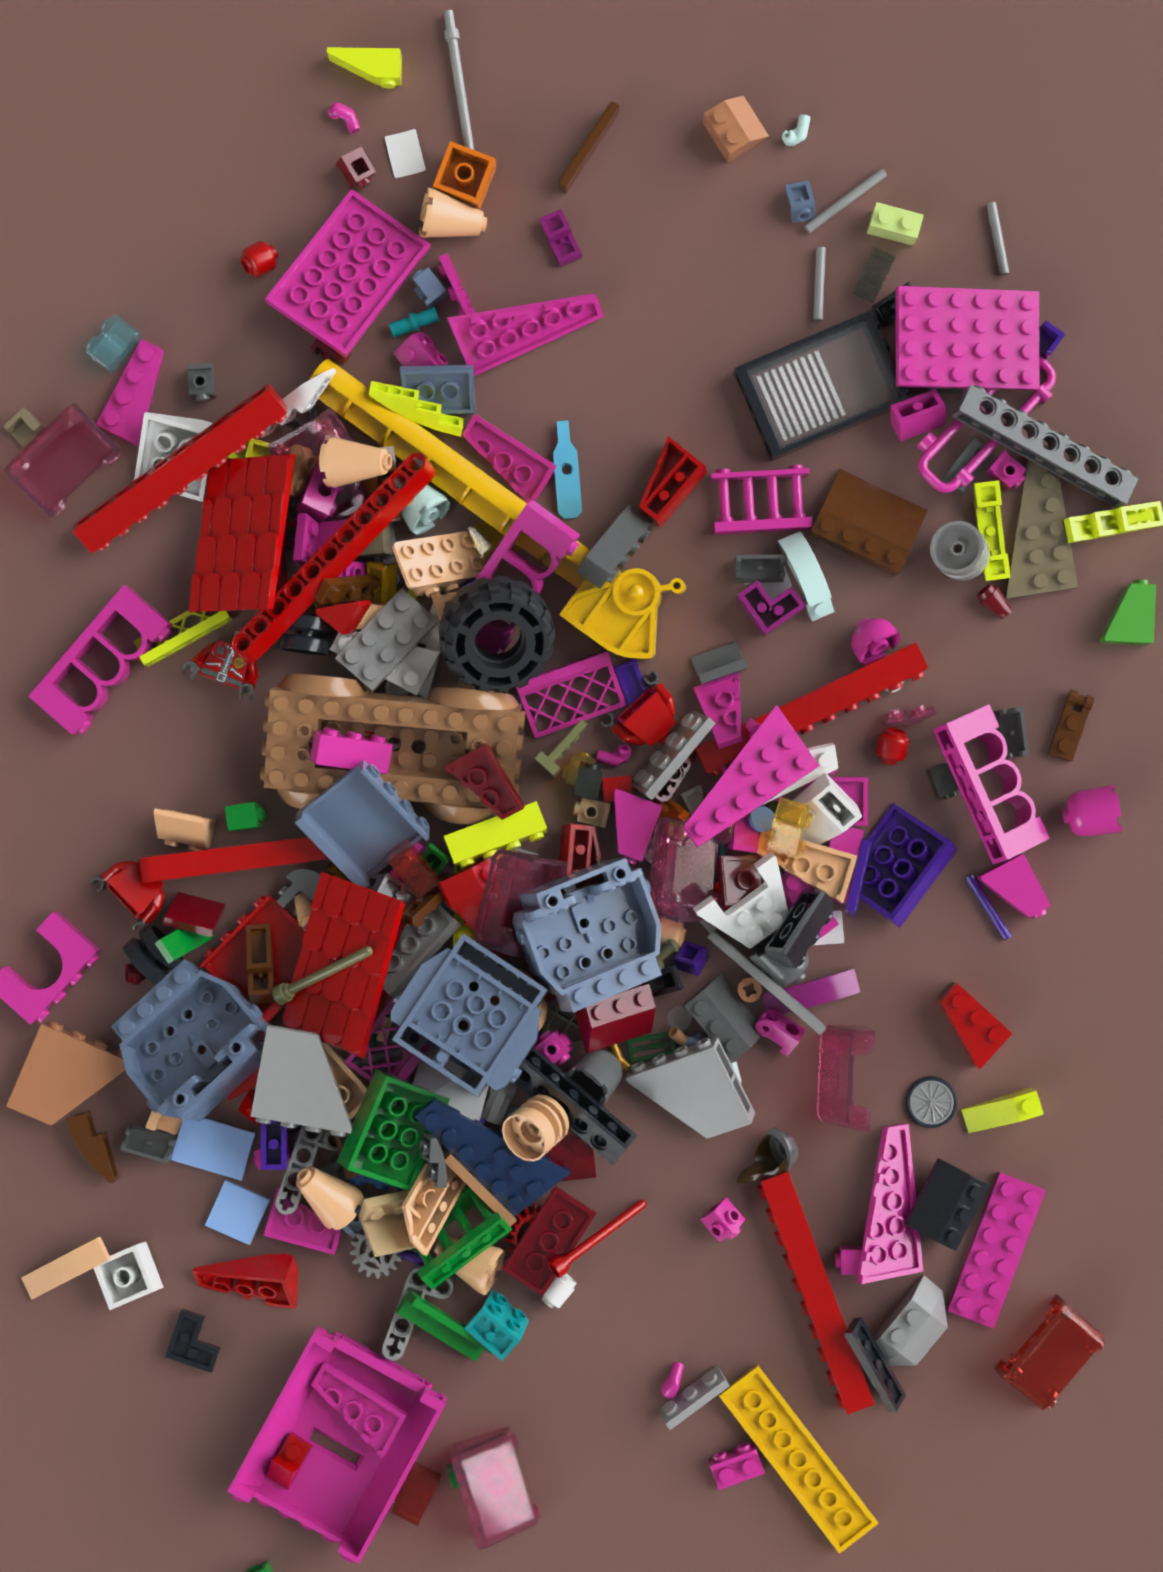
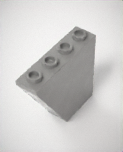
[250,1025,352,1137]
[626,1037,755,1139]

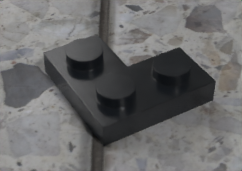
[165,1308,221,1373]

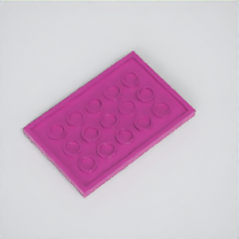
[265,189,431,358]
[896,286,1040,391]

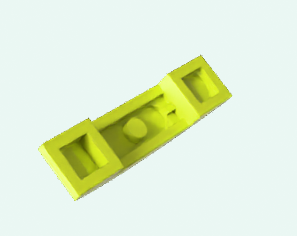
[974,480,1011,581]

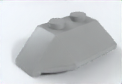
[872,1274,948,1366]

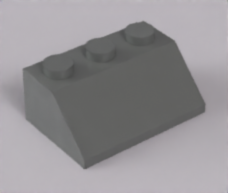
[683,973,761,1063]

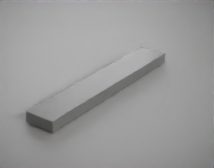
[707,931,827,1035]

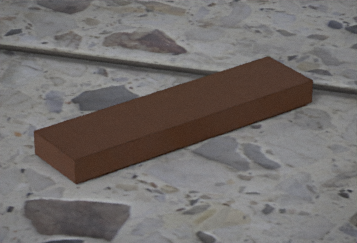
[559,101,619,194]

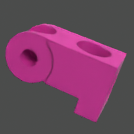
[755,1009,806,1057]

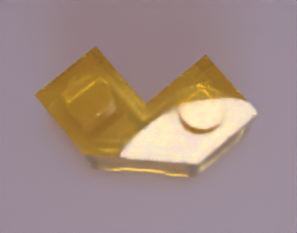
[767,797,813,861]

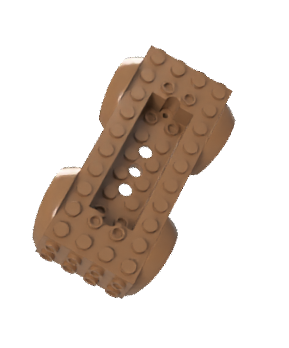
[260,674,526,824]

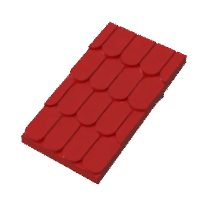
[189,454,296,612]
[282,872,406,1059]

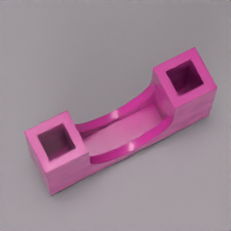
[0,911,101,1025]

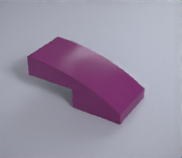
[539,209,582,267]

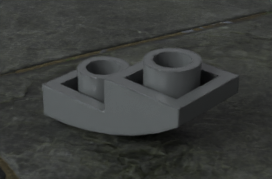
[419,1133,447,1188]

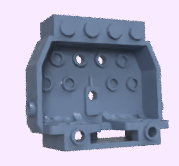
[512,858,662,1013]
[391,934,548,1097]
[111,959,269,1122]

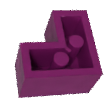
[735,580,806,637]

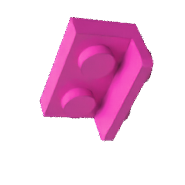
[708,1443,765,1490]

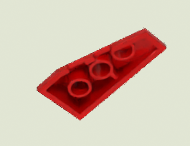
[437,858,518,960]
[192,1253,299,1309]

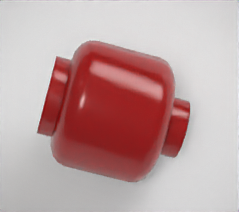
[240,241,278,278]
[875,728,910,765]

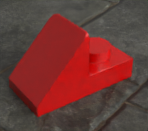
[267,1433,313,1490]

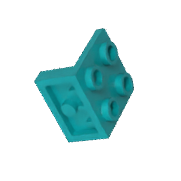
[464,1289,529,1361]

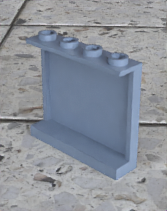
[295,759,430,888]

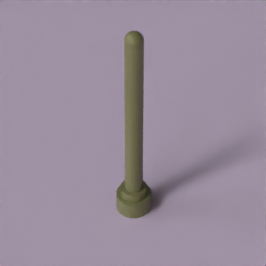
[272,946,373,1005]

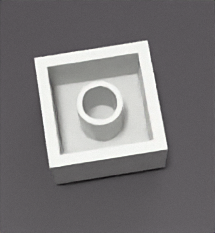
[94,1242,164,1310]

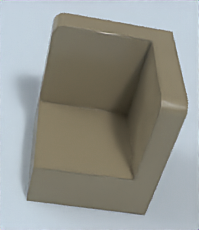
[3,407,46,448]

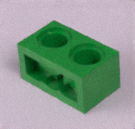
[225,802,267,831]

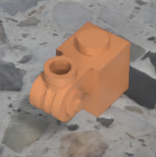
[288,444,316,497]

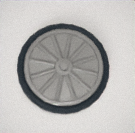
[906,1076,957,1128]

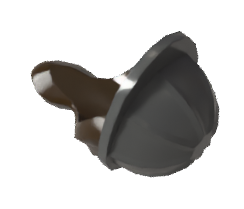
[737,1127,798,1184]

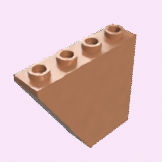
[6,1021,126,1126]

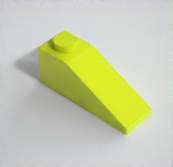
[327,47,402,89]
[961,1087,1044,1133]

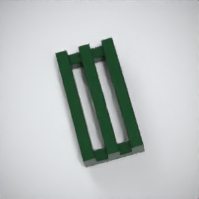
[626,1030,677,1064]

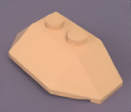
[402,1163,466,1256]

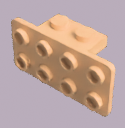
[392,531,485,597]

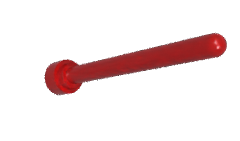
[548,1199,646,1278]

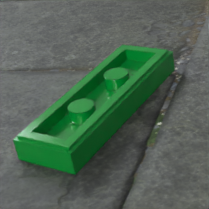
[155,929,215,964]

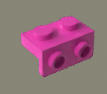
[393,332,448,366]

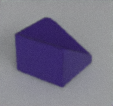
[674,940,709,976]

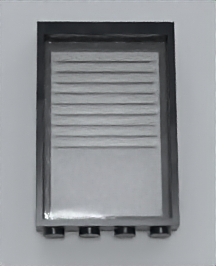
[734,311,909,461]

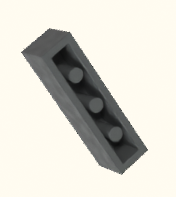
[576,504,652,589]

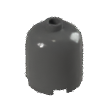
[747,930,809,986]
[565,1049,623,1106]

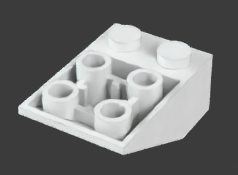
[773,773,862,845]

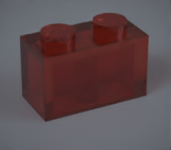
[388,838,438,899]
[391,1462,441,1526]

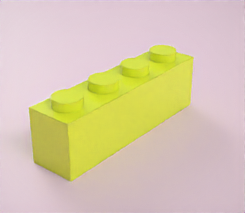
[444,801,547,869]

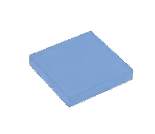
[205,1179,271,1245]

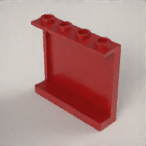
[199,895,305,1023]

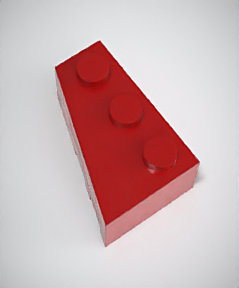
[639,436,707,529]
[557,824,605,895]
[937,982,1013,1070]

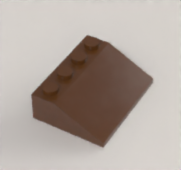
[808,469,928,576]

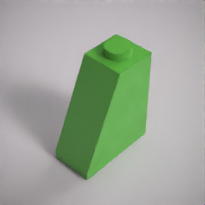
[1099,580,1156,645]

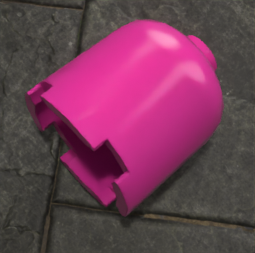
[1062,785,1122,836]

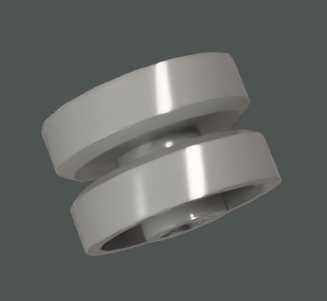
[930,521,990,581]

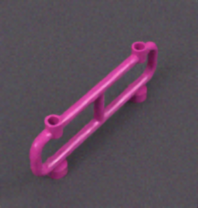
[917,354,1056,493]

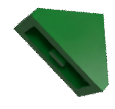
[410,843,452,887]

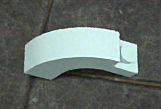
[778,531,834,622]

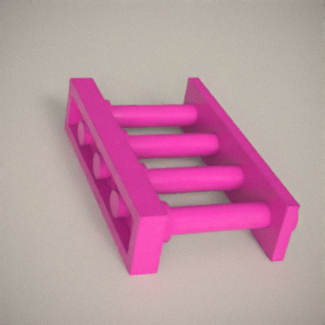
[710,465,813,535]

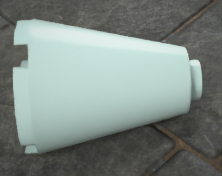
[396,468,450,535]

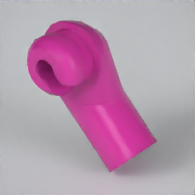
[328,102,361,134]

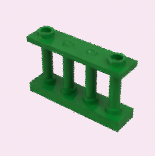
[410,1185,512,1290]

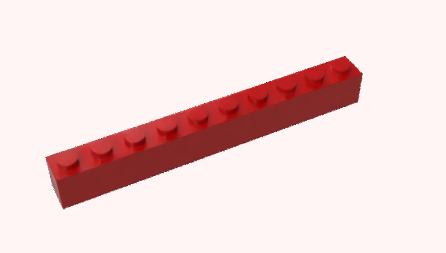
[72,383,287,554]
[695,642,929,777]
[757,1171,875,1415]

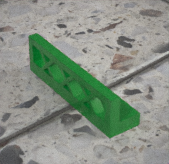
[395,1289,491,1362]

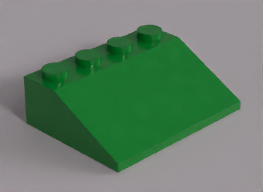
[337,1069,450,1191]

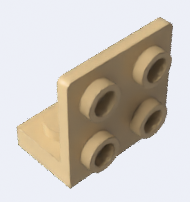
[358,1190,415,1257]

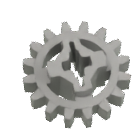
[350,1231,403,1279]

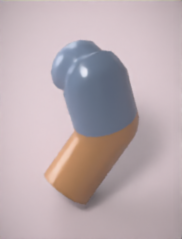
[668,1027,705,1047]

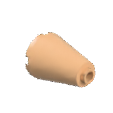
[419,188,487,238]
[319,437,392,487]
[296,1166,363,1230]
[434,1237,506,1295]

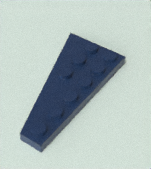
[415,1098,570,1217]

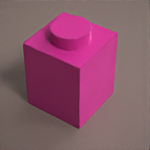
[834,1246,862,1275]

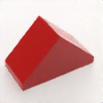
[315,600,371,635]

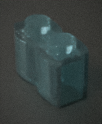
[86,315,142,374]

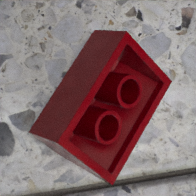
[575,984,656,1053]
[545,1130,597,1182]

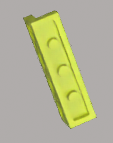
[133,610,234,667]

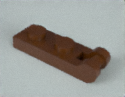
[315,575,381,605]
[1047,689,1094,762]
[400,872,452,927]

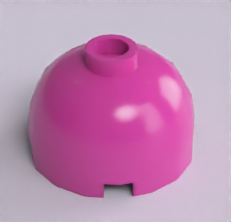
[851,618,901,665]

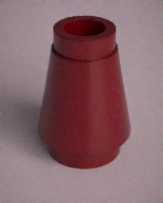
[977,583,1012,619]

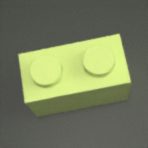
[867,202,924,246]

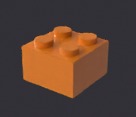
[432,141,497,210]

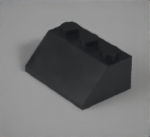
[764,889,835,968]
[905,1158,990,1251]

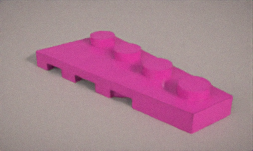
[96,339,164,447]
[462,414,557,503]
[311,1362,409,1459]

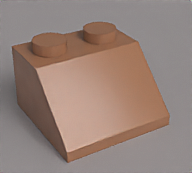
[702,96,769,163]

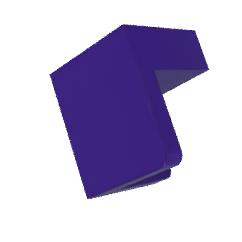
[1039,320,1066,360]

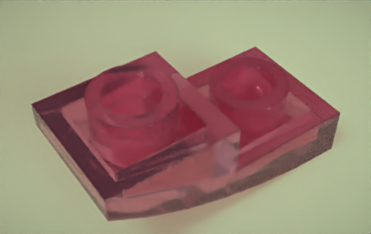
[881,704,937,727]

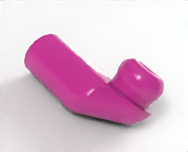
[596,744,632,767]
[661,1362,684,1399]

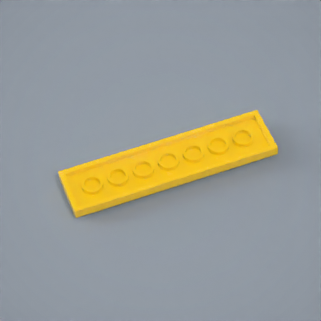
[719,1364,879,1554]

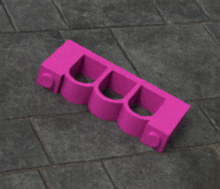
[474,500,581,654]
[28,585,173,735]
[932,704,1050,864]

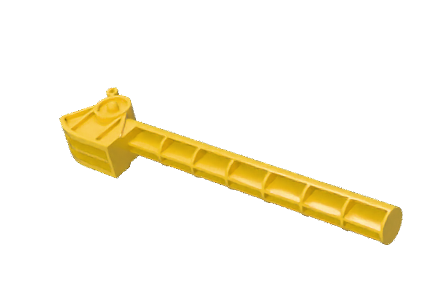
[309,359,686,659]

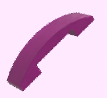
[760,968,860,1014]

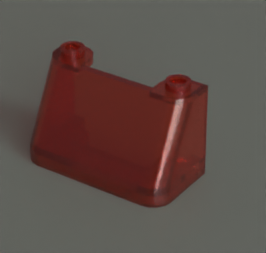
[994,1294,1105,1410]

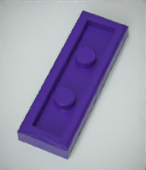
[846,839,871,916]

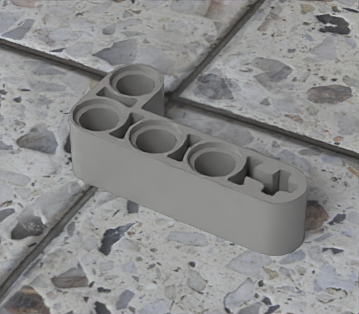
[275,1126,339,1215]
[382,1264,454,1361]

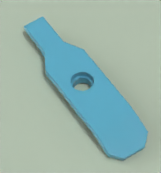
[553,420,582,519]

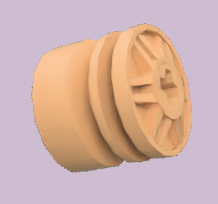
[502,1094,569,1162]

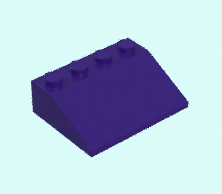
[860,803,958,928]

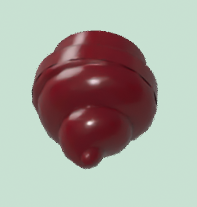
[125,962,147,985]

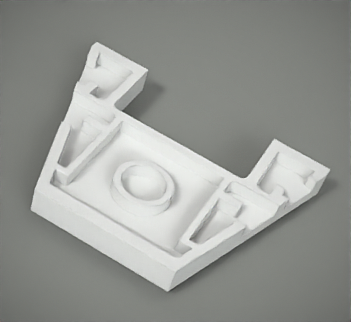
[693,851,788,949]

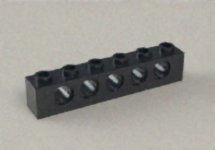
[516,1047,637,1165]

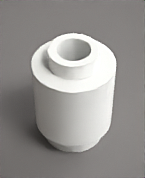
[542,1273,577,1309]

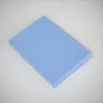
[171,1117,256,1181]

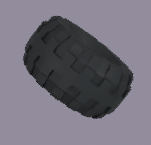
[439,575,555,693]

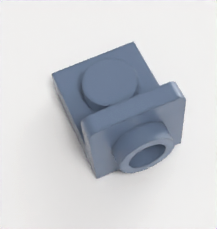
[785,180,815,223]

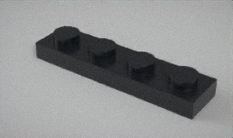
[844,1317,906,1412]

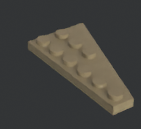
[1005,445,1078,600]

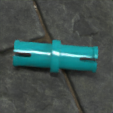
[389,306,440,338]

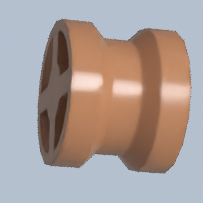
[737,976,762,1002]

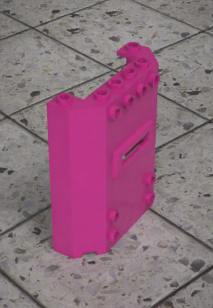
[227,1326,447,1564]

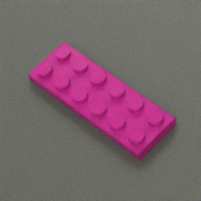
[946,1172,1046,1329]

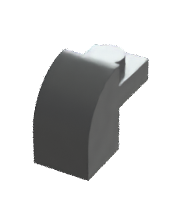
[276,868,321,908]

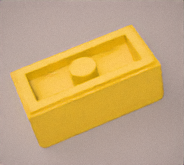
[367,561,397,604]

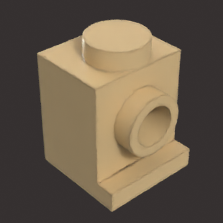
[573,797,611,828]

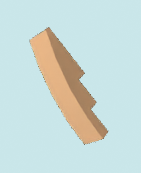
[21,1237,111,1300]

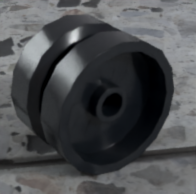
[277,614,334,656]
[123,923,185,985]

